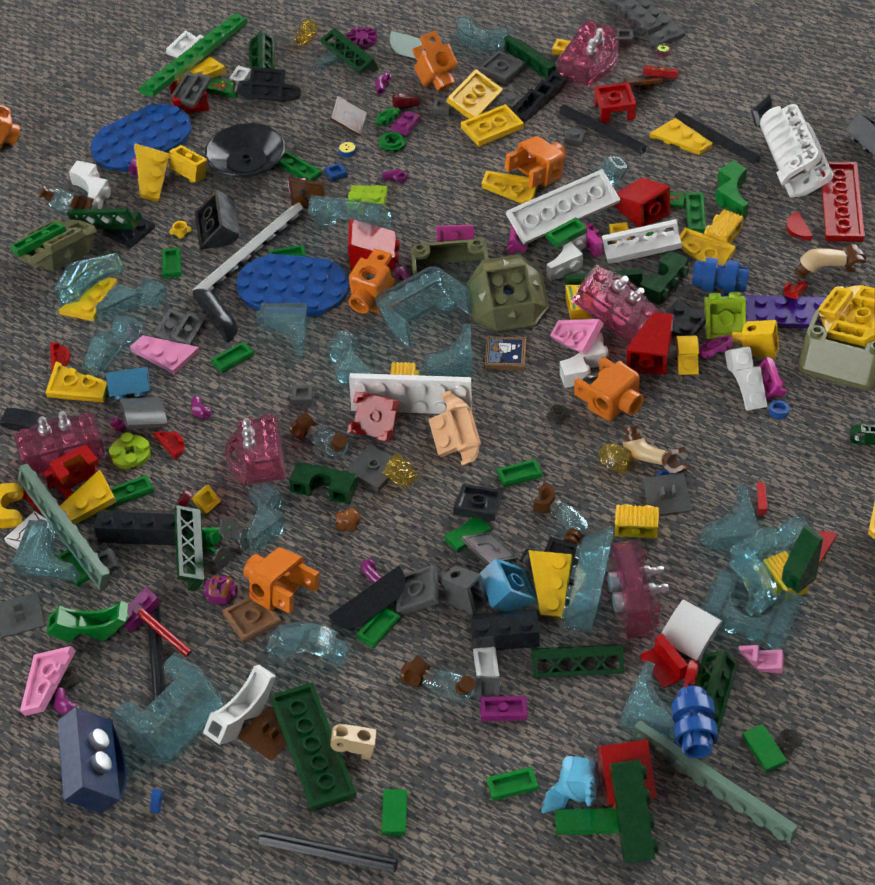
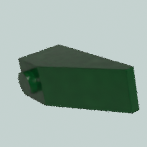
[781,525,823,593]

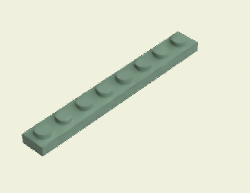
[18,464,110,591]
[634,721,798,843]

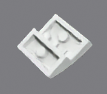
[166,31,204,58]
[661,600,722,661]

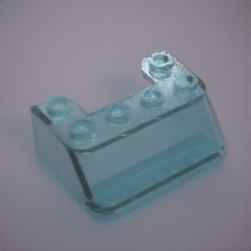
[111,652,225,765]

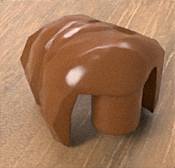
[336,508,360,531]

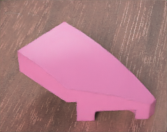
[739,645,784,674]

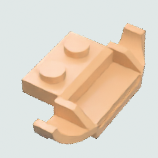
[428,390,481,466]

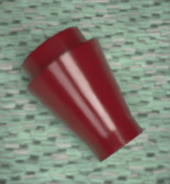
[392,93,418,110]

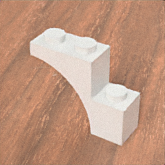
[69,161,111,209]
[547,234,587,281]
[560,332,609,388]
[725,347,767,411]
[203,665,276,745]

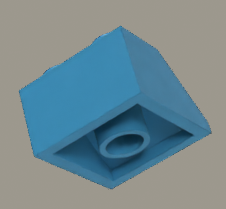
[106,367,150,400]
[479,558,538,612]

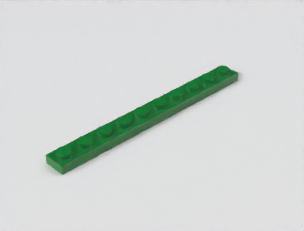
[139,14,248,97]

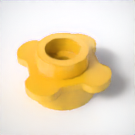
[170,221,192,239]

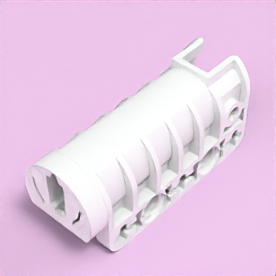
[760,104,833,198]

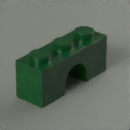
[640,250,690,305]
[289,462,358,505]

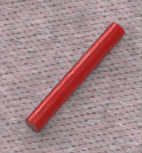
[137,608,192,657]

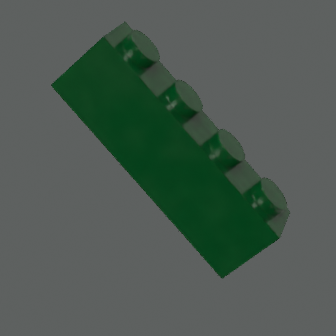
[609,760,658,863]

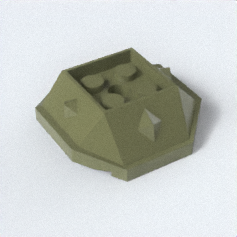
[17,219,97,271]
[466,254,549,333]

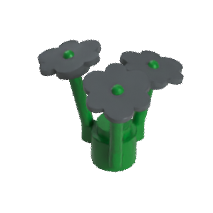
[201,517,252,569]

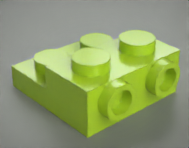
[347,185,388,215]
[704,292,746,339]

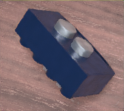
[57,707,127,813]

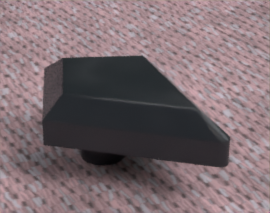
[751,95,772,127]

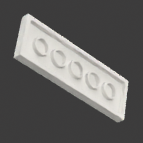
[506,169,620,245]
[349,373,472,414]

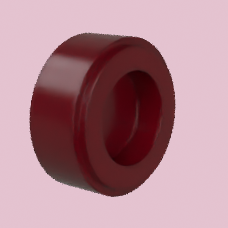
[176,489,193,507]

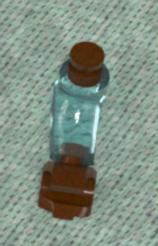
[38,185,94,212]
[289,411,348,457]
[533,483,588,545]
[400,655,476,702]

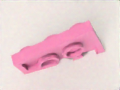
[550,319,604,356]
[130,335,200,374]
[20,646,76,716]

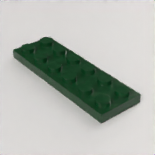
[269,682,357,812]

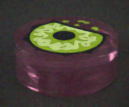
[655,43,672,58]

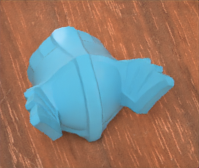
[541,756,600,813]

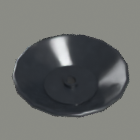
[205,123,285,177]

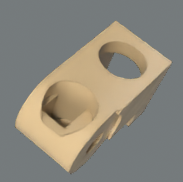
[330,724,376,760]

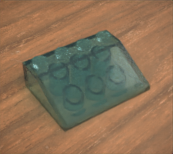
[561,526,615,632]

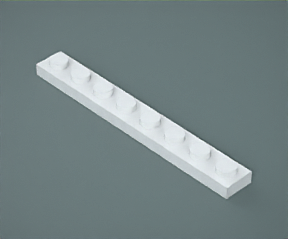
[192,202,303,291]

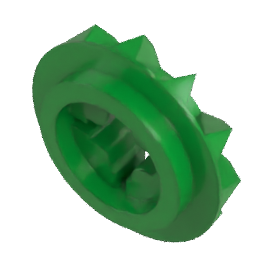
[375,107,401,126]
[379,132,407,153]

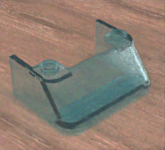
[376,266,472,348]

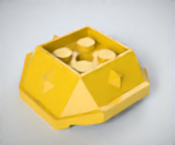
[817,285,875,347]

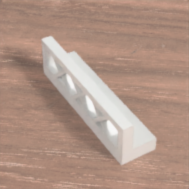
[602,219,682,263]

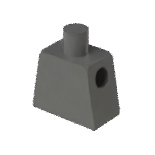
[438,566,487,615]

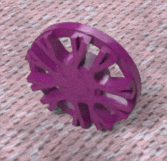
[346,26,377,49]
[699,335,734,359]

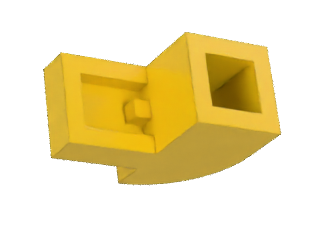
[675,335,699,375]

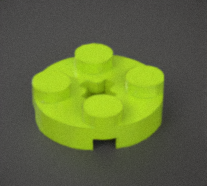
[109,432,151,470]

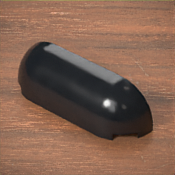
[193,288,238,343]
[328,566,406,629]

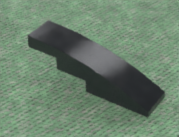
[513,71,568,122]

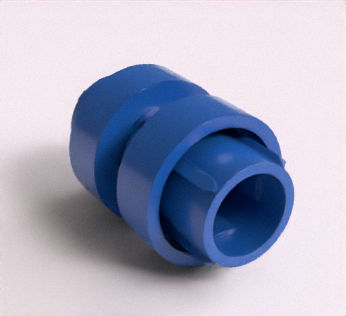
[692,257,749,295]
[671,686,718,758]

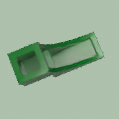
[715,160,749,219]
[46,601,129,642]

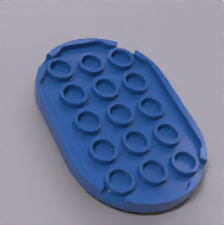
[91,104,192,172]
[236,254,349,316]

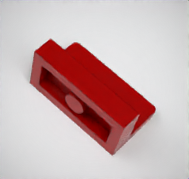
[640,633,688,688]

